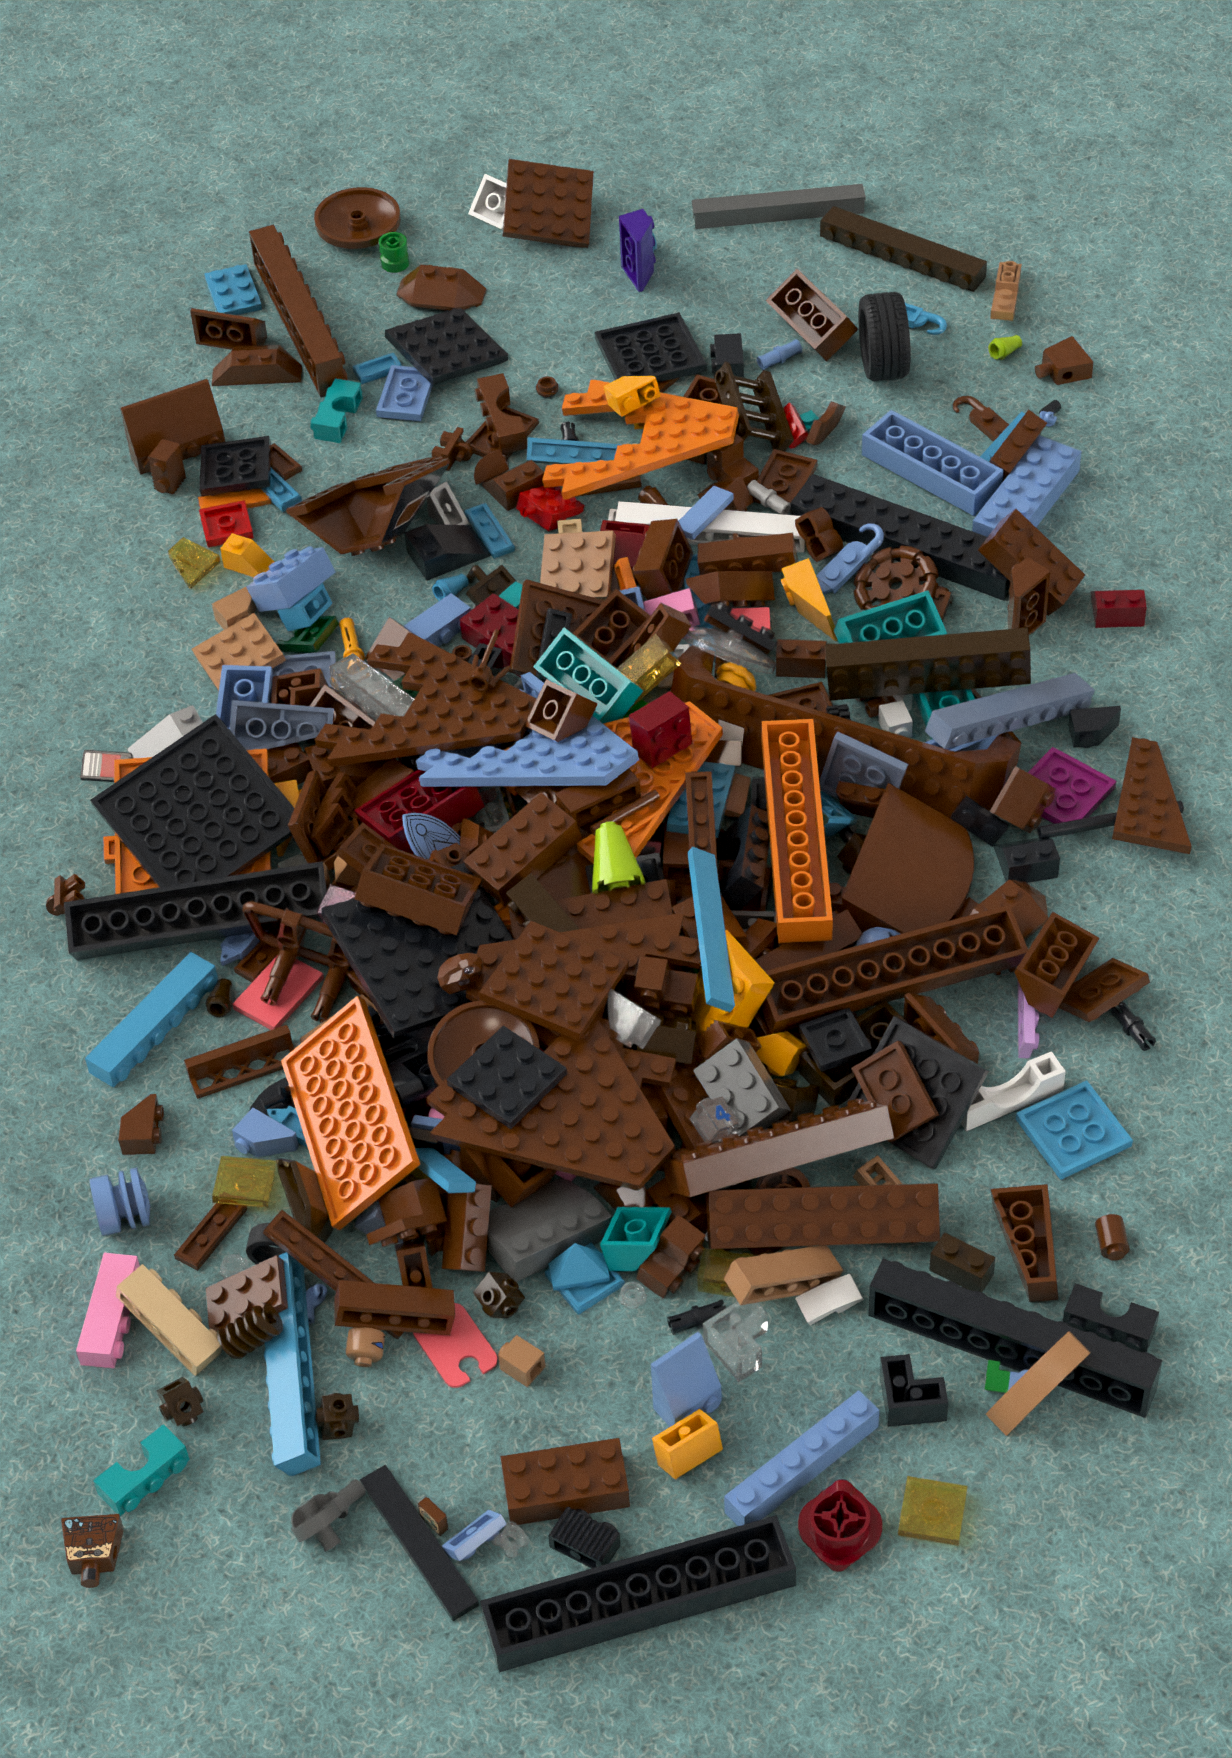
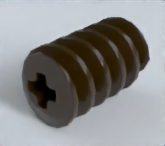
[217,1304,283,1359]

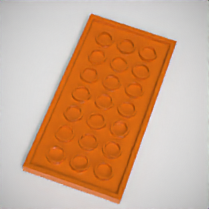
[281,995,420,1230]

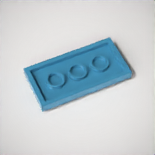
[667,762,735,838]

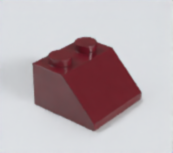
[1090,589,1147,628]

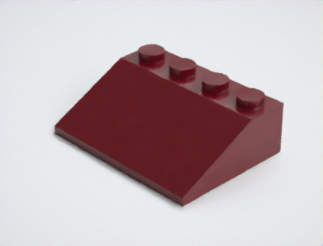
[354,769,485,854]

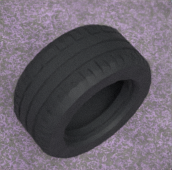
[858,292,911,381]

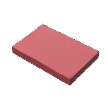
[232,955,324,1030]

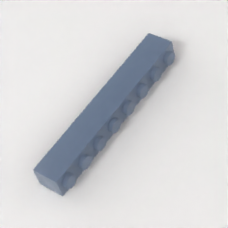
[925,673,1095,749]

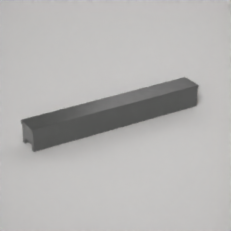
[692,184,866,229]

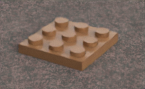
[540,531,616,601]
[191,613,286,691]

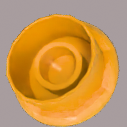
[716,662,757,691]

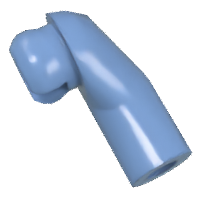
[306,1283,328,1324]

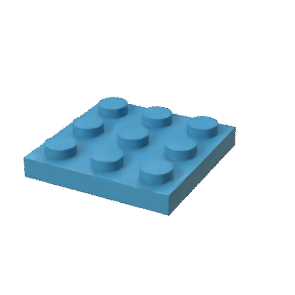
[1016,1080,1133,1180]

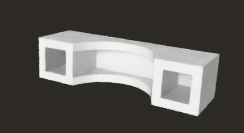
[961,1051,1066,1131]

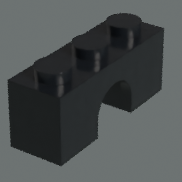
[1063,1283,1159,1352]

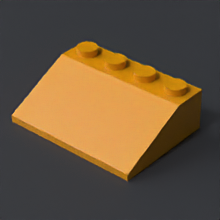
[691,930,775,1063]

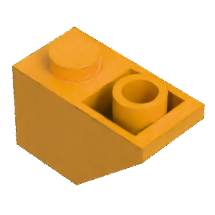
[603,376,661,417]
[756,1031,807,1076]

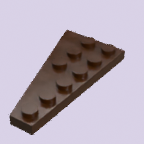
[1112,737,1192,854]

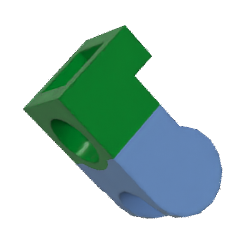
[984,1360,1029,1393]

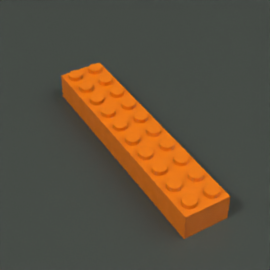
[762,719,833,943]

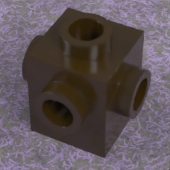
[473,1272,525,1318]
[157,1377,204,1427]
[315,1393,359,1440]

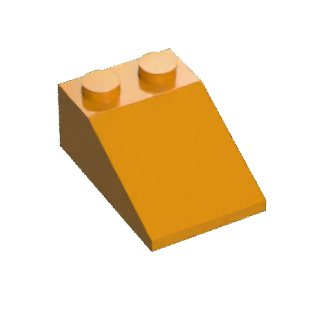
[780,558,838,641]

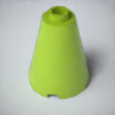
[592,821,645,894]

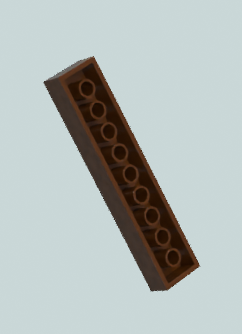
[249,224,348,398]
[761,905,1028,1034]

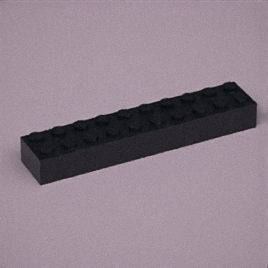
[790,474,1011,601]
[64,861,333,960]
[868,1259,1162,1418]
[480,1515,796,1673]

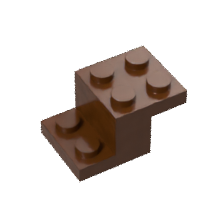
[366,1178,448,1247]

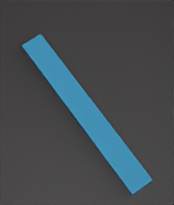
[688,846,735,1012]

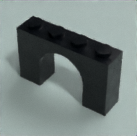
[716,804,770,911]

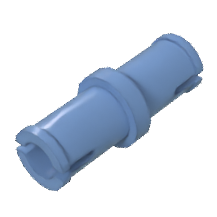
[756,339,802,370]

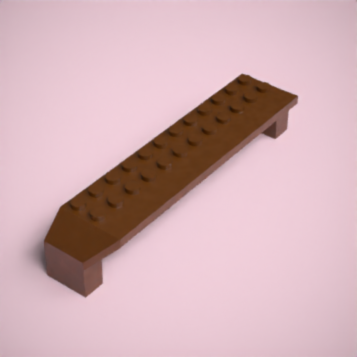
[671,645,1022,818]

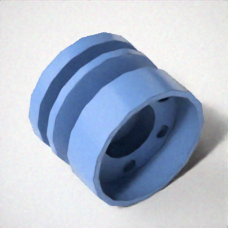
[90,1167,151,1236]

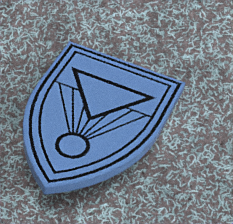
[402,813,460,860]

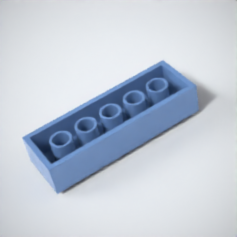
[862,410,1003,516]
[972,435,1081,537]

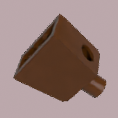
[1035,336,1093,385]

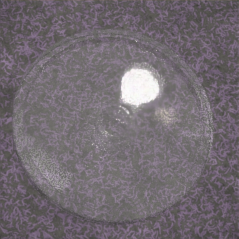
[683,627,777,674]

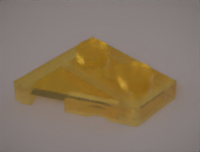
[168,537,220,589]

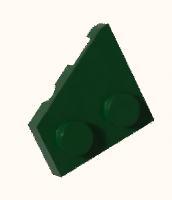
[276,616,339,653]

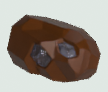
[437,953,483,994]

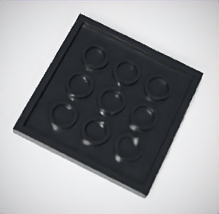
[385,308,508,385]
[594,312,707,383]
[845,1016,989,1169]

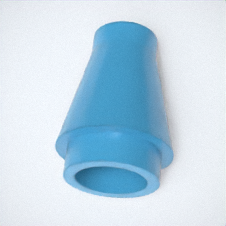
[432,573,469,601]

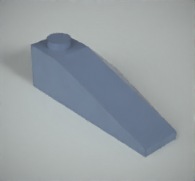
[230,700,334,750]

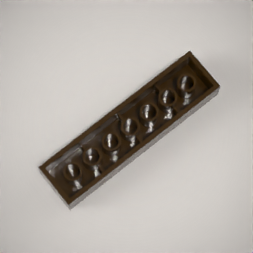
[825,628,1031,701]

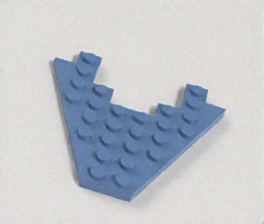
[416,689,639,787]

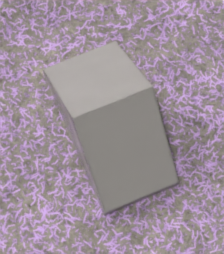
[427,481,469,525]

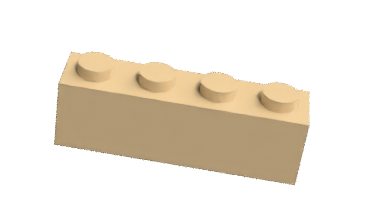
[116,1264,222,1376]

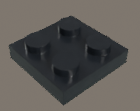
[799,1007,872,1072]

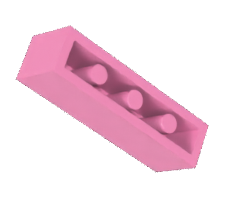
[76,1253,140,1368]

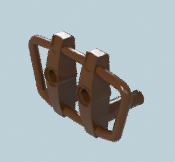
[242,902,352,1023]

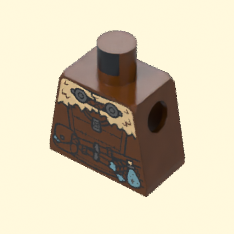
[61,1514,124,1588]

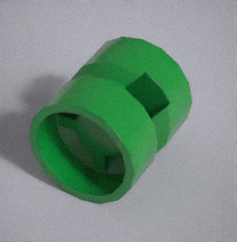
[379,232,409,273]

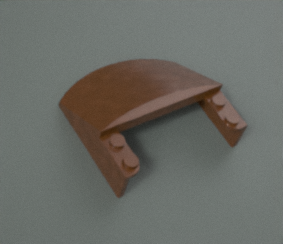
[829,781,974,937]

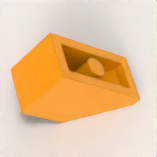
[220,533,274,577]

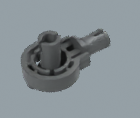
[291,1479,366,1552]

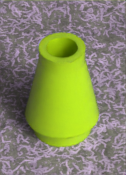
[988,335,1022,360]

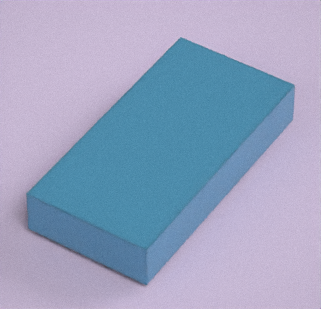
[353,352,402,384]

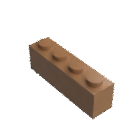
[724,1245,843,1305]

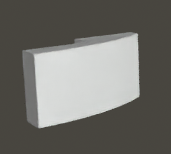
[795,1274,864,1325]

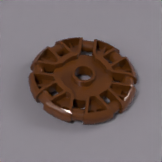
[853,546,939,610]

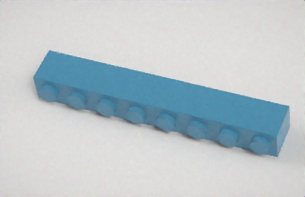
[264,1252,321,1476]

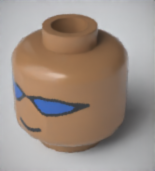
[346,1327,385,1367]

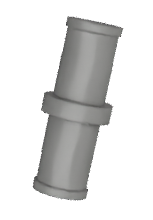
[747,480,790,515]

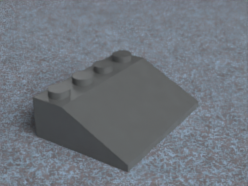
[487,1177,612,1282]

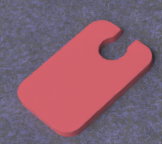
[413,1303,498,1388]

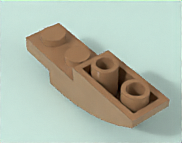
[990,261,1022,321]

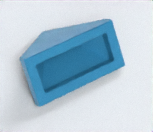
[548,1243,610,1291]

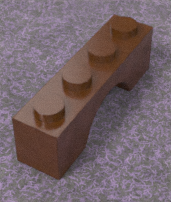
[474,373,527,454]

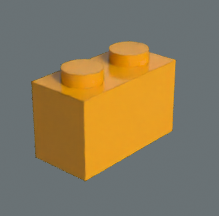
[652,1409,723,1479]

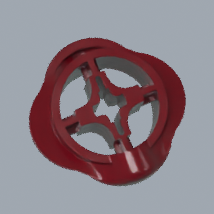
[798,1479,882,1572]

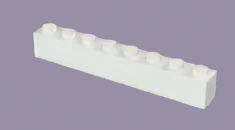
[615,501,805,552]

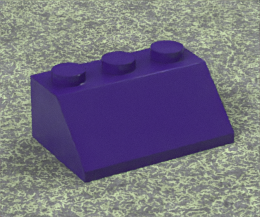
[619,209,656,292]

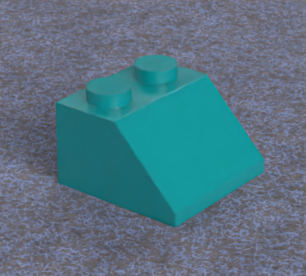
[600,1207,672,1271]

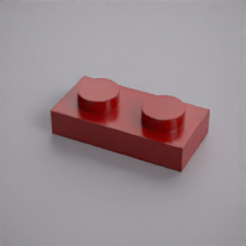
[783,402,809,449]

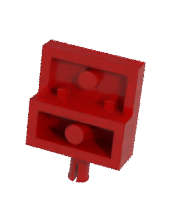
[516,486,585,531]

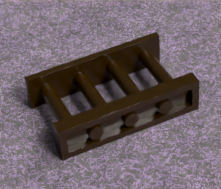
[714,361,794,451]

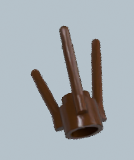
[467,629,511,691]

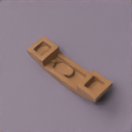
[986,1331,1090,1436]

